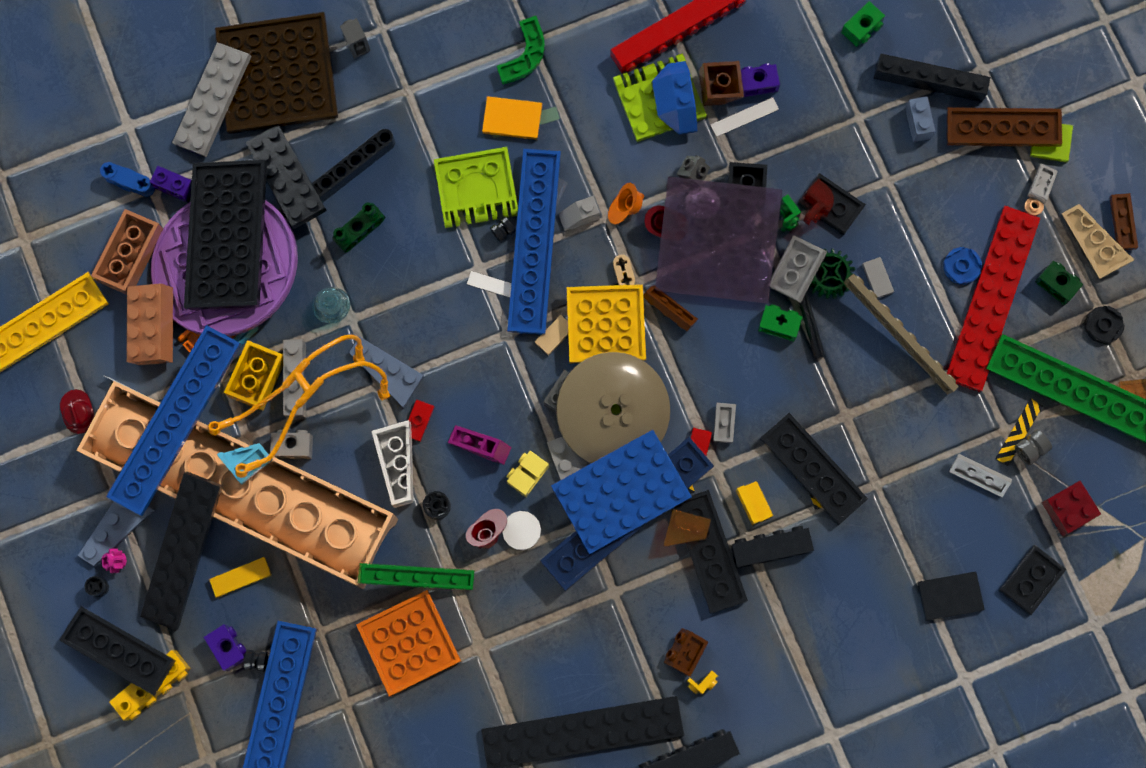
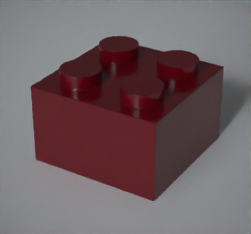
[1041,481,1101,536]

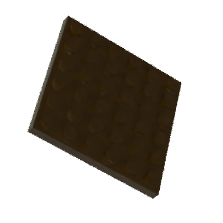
[215,12,339,134]

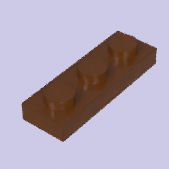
[1109,193,1138,250]
[643,285,698,331]

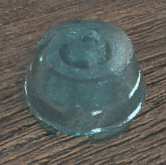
[312,287,350,323]

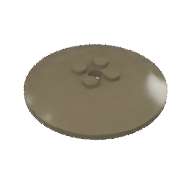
[556,352,670,463]

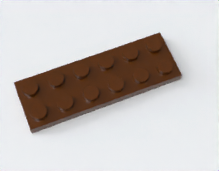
[947,108,1062,147]

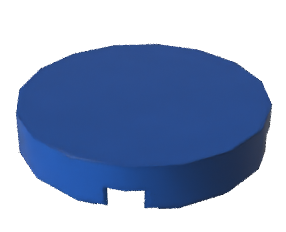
[943,247,982,285]

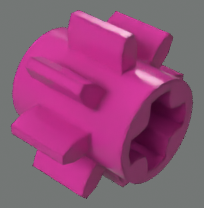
[102,549,127,573]

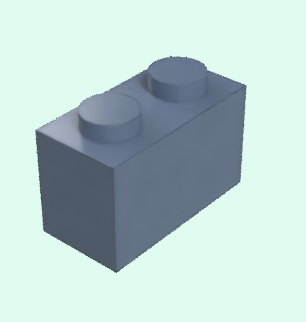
[905,97,936,142]

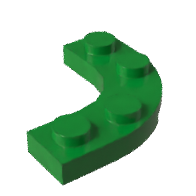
[496,16,545,85]

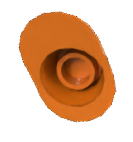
[608,183,644,224]

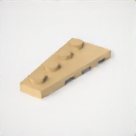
[1062,204,1134,279]

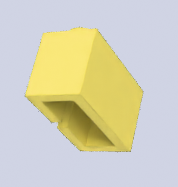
[507,451,549,497]

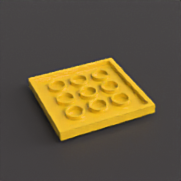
[566,284,646,364]

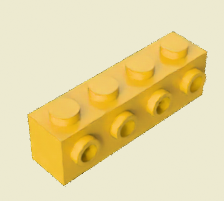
[109,650,191,721]

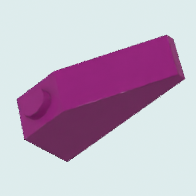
[448,425,512,465]

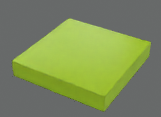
[1030,124,1073,163]

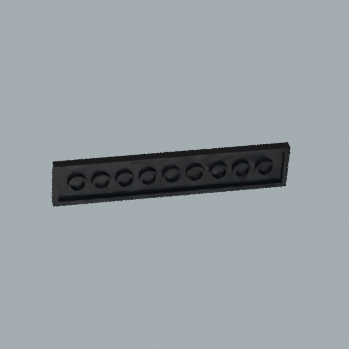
[481,696,684,768]

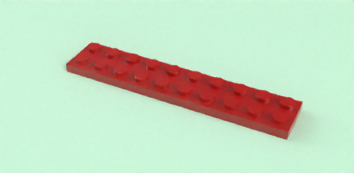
[946,206,1041,392]

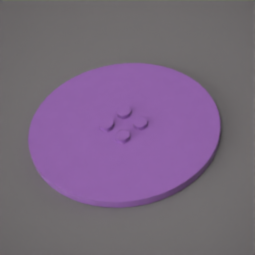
[151,200,298,337]

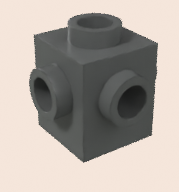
[677,155,710,187]

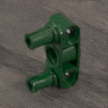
[332,202,386,253]

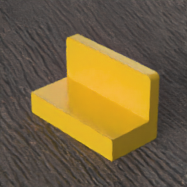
[736,481,773,526]

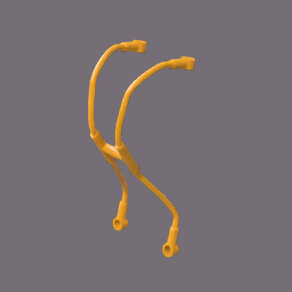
[208,335,390,478]

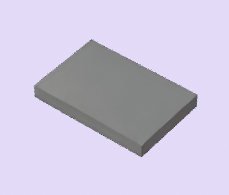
[767,235,827,303]

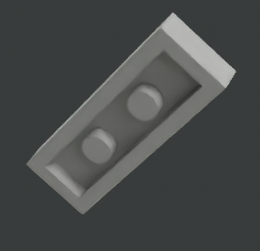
[949,454,1012,497]

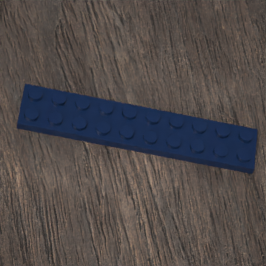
[540,437,714,591]

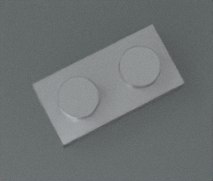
[713,403,736,443]

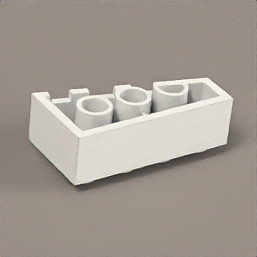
[372,420,413,508]

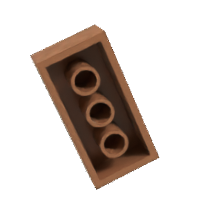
[91,209,163,295]
[127,283,173,365]

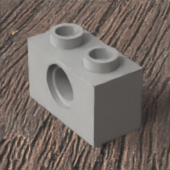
[270,430,313,459]

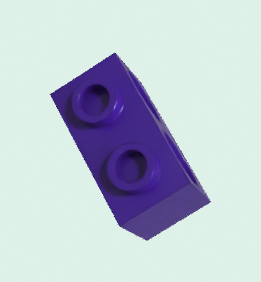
[150,166,192,203]

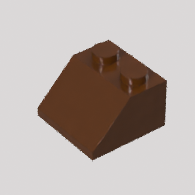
[699,61,744,106]

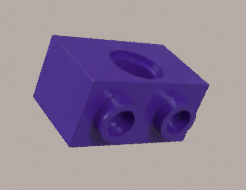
[741,63,780,97]
[204,624,247,672]

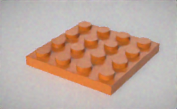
[356,590,461,697]

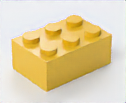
[224,340,283,411]

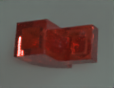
[803,178,834,225]

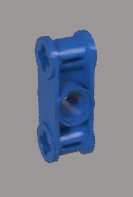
[100,162,155,197]

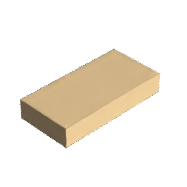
[535,315,568,356]

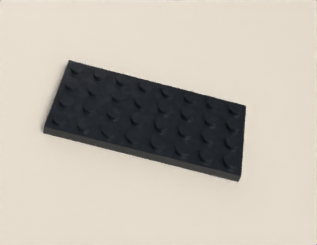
[184,159,267,310]

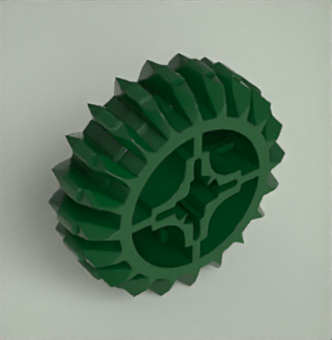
[809,248,856,299]

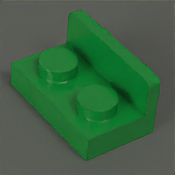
[779,194,801,232]

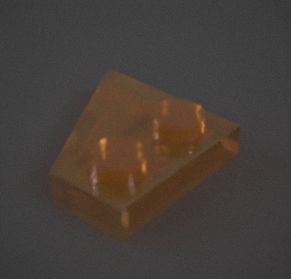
[663,509,711,547]

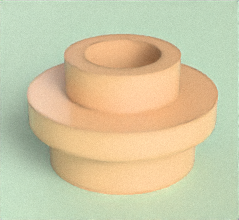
[1024,198,1044,216]

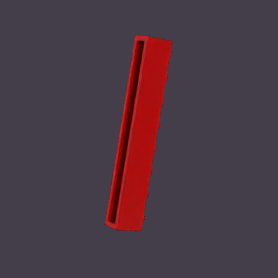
[610,0,746,74]

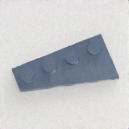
[349,337,424,408]
[78,501,155,567]

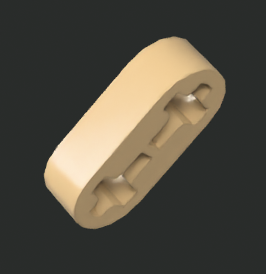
[613,255,635,285]

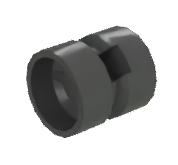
[1014,429,1052,465]

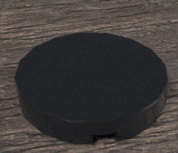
[1085,306,1125,344]

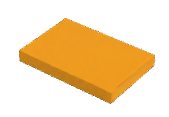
[482,96,542,140]

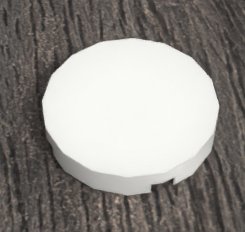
[502,511,541,550]

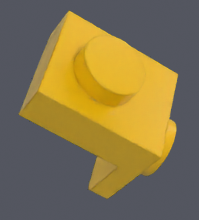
[687,671,718,694]

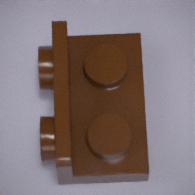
[664,628,708,677]

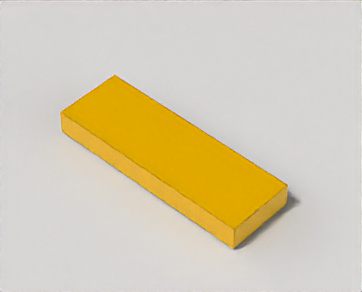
[209,557,272,598]

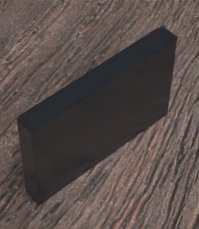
[798,173,866,235]
[998,545,1067,615]
[917,571,985,621]

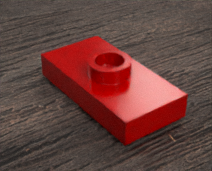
[408,399,435,442]

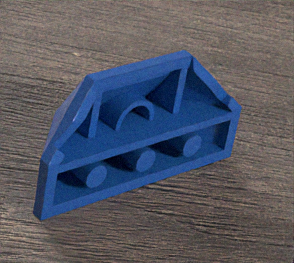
[652,61,698,135]

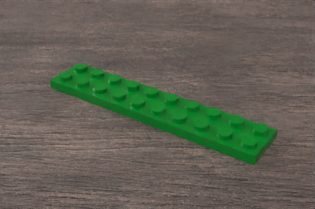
[986,334,1146,443]

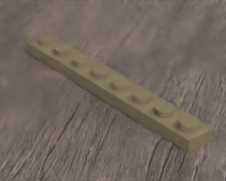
[843,274,959,395]

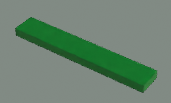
[358,563,475,590]

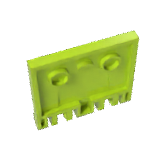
[613,53,707,142]
[434,147,518,228]

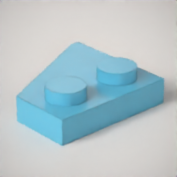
[217,443,273,484]

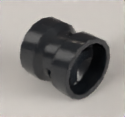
[490,217,516,243]
[84,576,109,597]
[244,650,268,672]

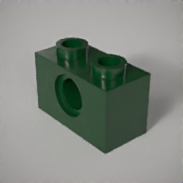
[1035,260,1083,306]

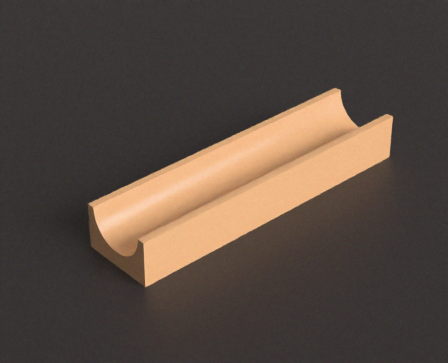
[76,381,398,589]

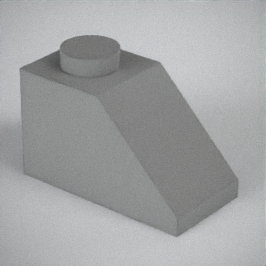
[558,196,600,231]

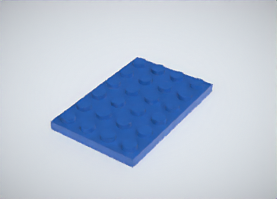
[551,430,692,555]

